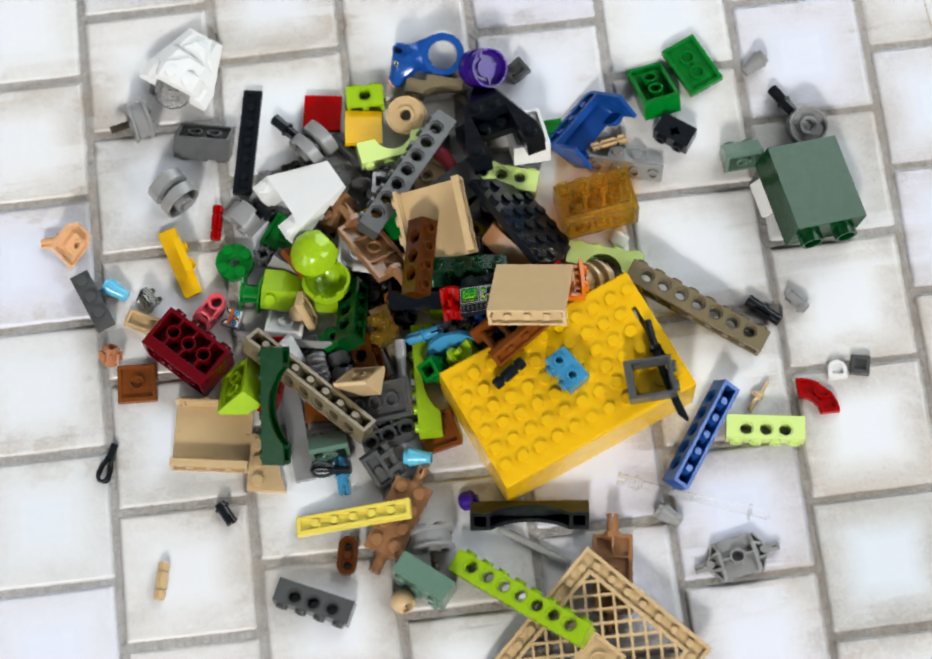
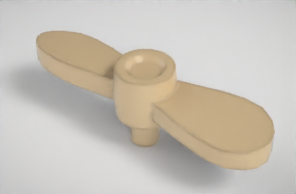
[747,381,770,412]

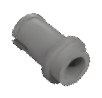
[784,290,809,313]

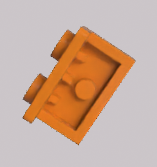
[568,258,589,301]

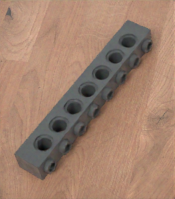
[356,109,457,241]

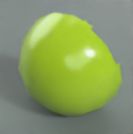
[290,229,339,276]
[301,262,350,305]

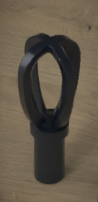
[96,443,118,484]
[310,461,352,478]

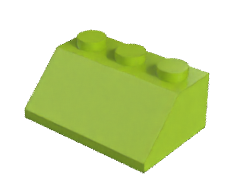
[217,356,261,415]

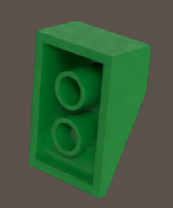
[626,61,681,120]

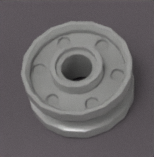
[786,106,828,143]

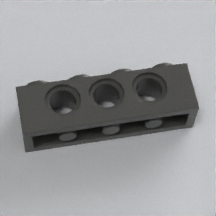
[272,577,356,629]

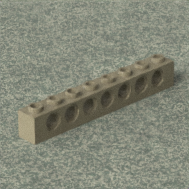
[627,259,771,356]
[242,327,377,445]

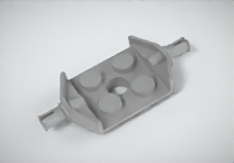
[694,532,780,584]

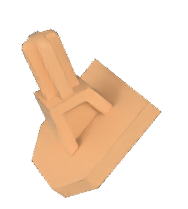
[40,222,89,269]

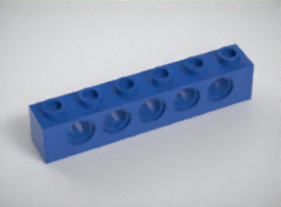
[662,379,740,490]

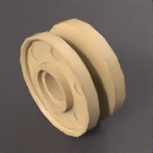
[386,96,427,135]

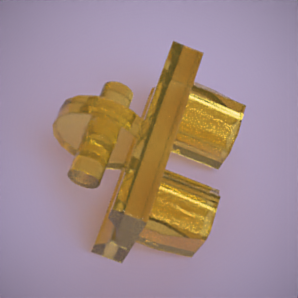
[367,310,400,349]

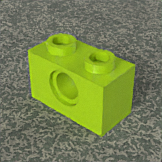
[345,83,385,112]

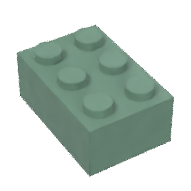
[392,550,456,610]

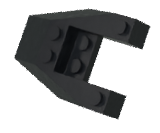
[454,87,546,175]

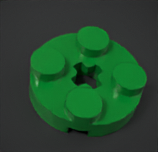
[215,244,254,282]

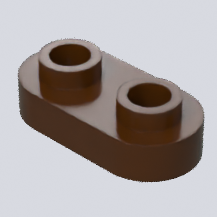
[337,536,359,576]

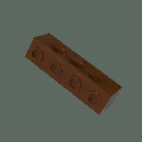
[401,216,438,299]
[349,333,390,381]

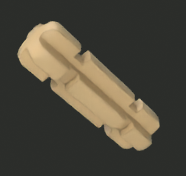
[590,133,626,153]
[153,561,170,600]

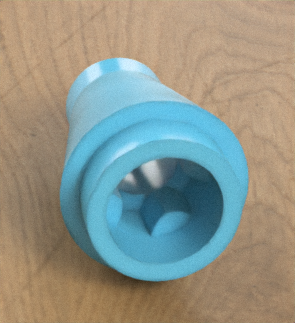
[101,278,131,302]
[403,447,433,467]

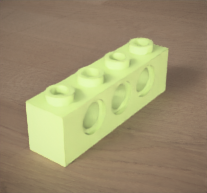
[481,161,540,199]
[725,414,805,447]

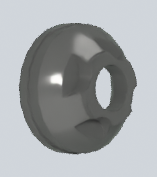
[348,177,376,211]

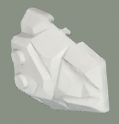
[139,29,222,111]

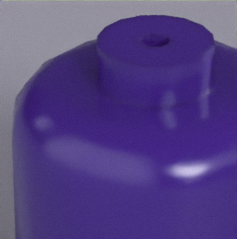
[458,490,479,511]

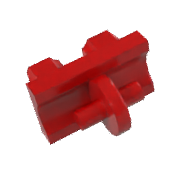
[439,285,463,322]

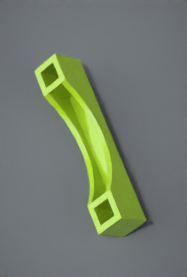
[407,323,444,439]

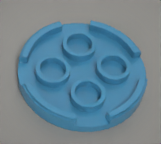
[427,330,484,367]

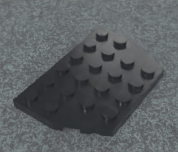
[468,179,571,264]

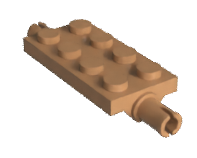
[337,203,404,286]
[364,465,433,575]
[593,513,633,633]

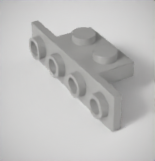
[587,146,664,182]

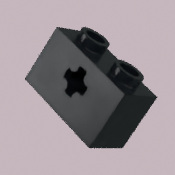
[653,112,697,154]

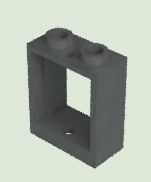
[623,354,680,405]

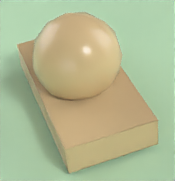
[289,290,319,331]

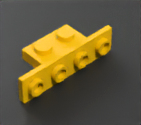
[158,227,203,300]

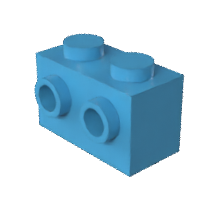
[545,345,589,395]

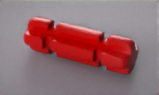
[210,205,223,241]

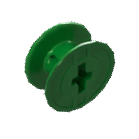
[239,274,264,314]

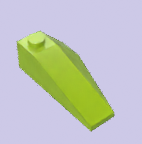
[260,268,338,313]

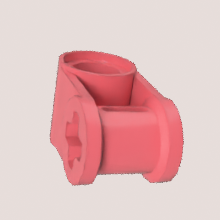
[192,293,227,331]

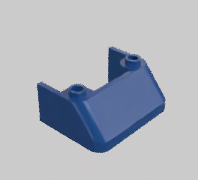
[549,91,637,170]

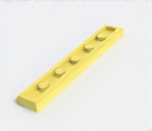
[296,498,412,538]

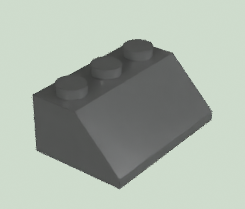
[174,123,236,163]

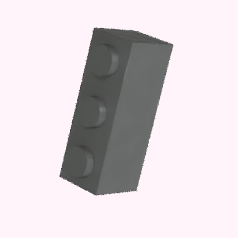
[70,270,115,333]

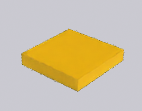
[345,111,382,146]

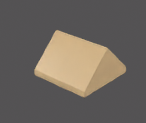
[333,366,385,397]

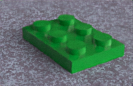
[661,34,723,98]

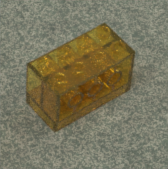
[553,167,639,240]

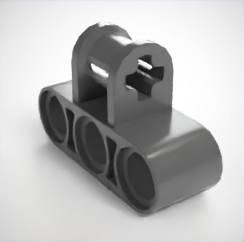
[362,418,416,454]

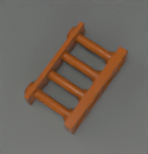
[469,317,550,368]

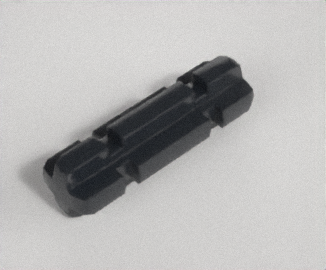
[492,357,526,389]

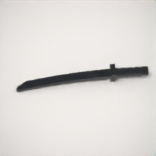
[643,319,689,421]

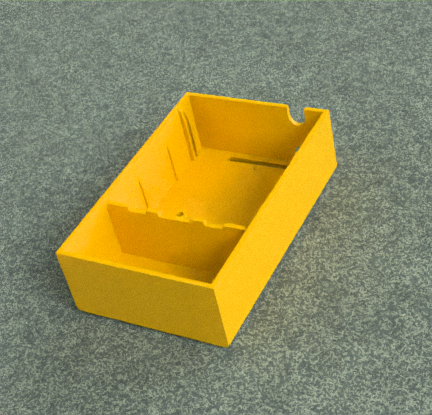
[439,272,696,501]

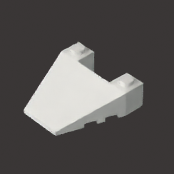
[253,161,346,244]

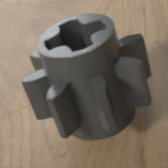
[252,245,275,268]

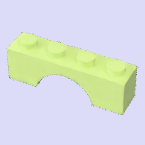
[356,127,428,171]
[565,240,645,275]

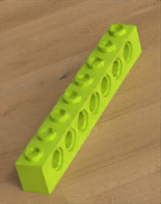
[448,549,596,650]

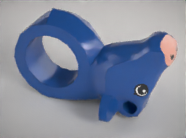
[388,33,464,88]

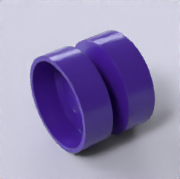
[459,48,508,88]

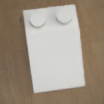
[507,108,551,166]

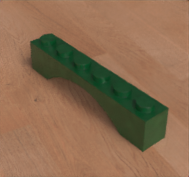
[258,346,291,466]

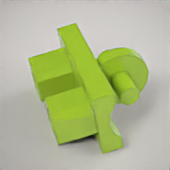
[446,339,479,367]

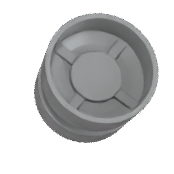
[288,120,339,166]
[148,167,199,218]

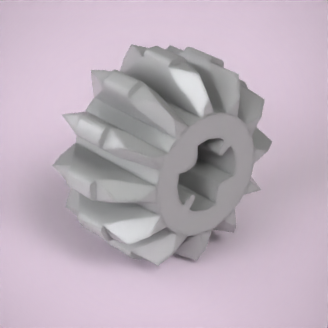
[306,351,332,381]

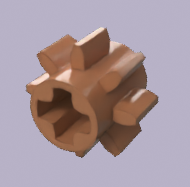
[98,344,123,367]

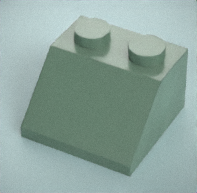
[719,138,764,173]
[308,429,351,463]

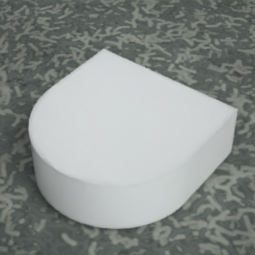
[827,359,848,380]

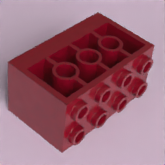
[141,307,235,397]

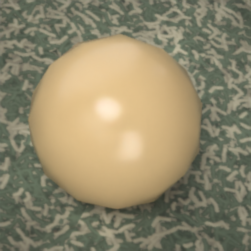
[390,589,415,614]

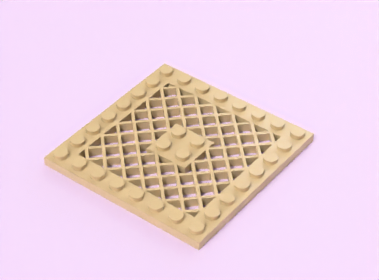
[495,546,712,659]

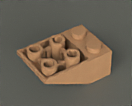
[288,192,357,235]

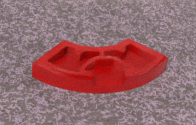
[795,378,840,415]

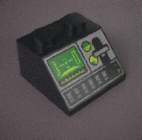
[459,273,494,318]

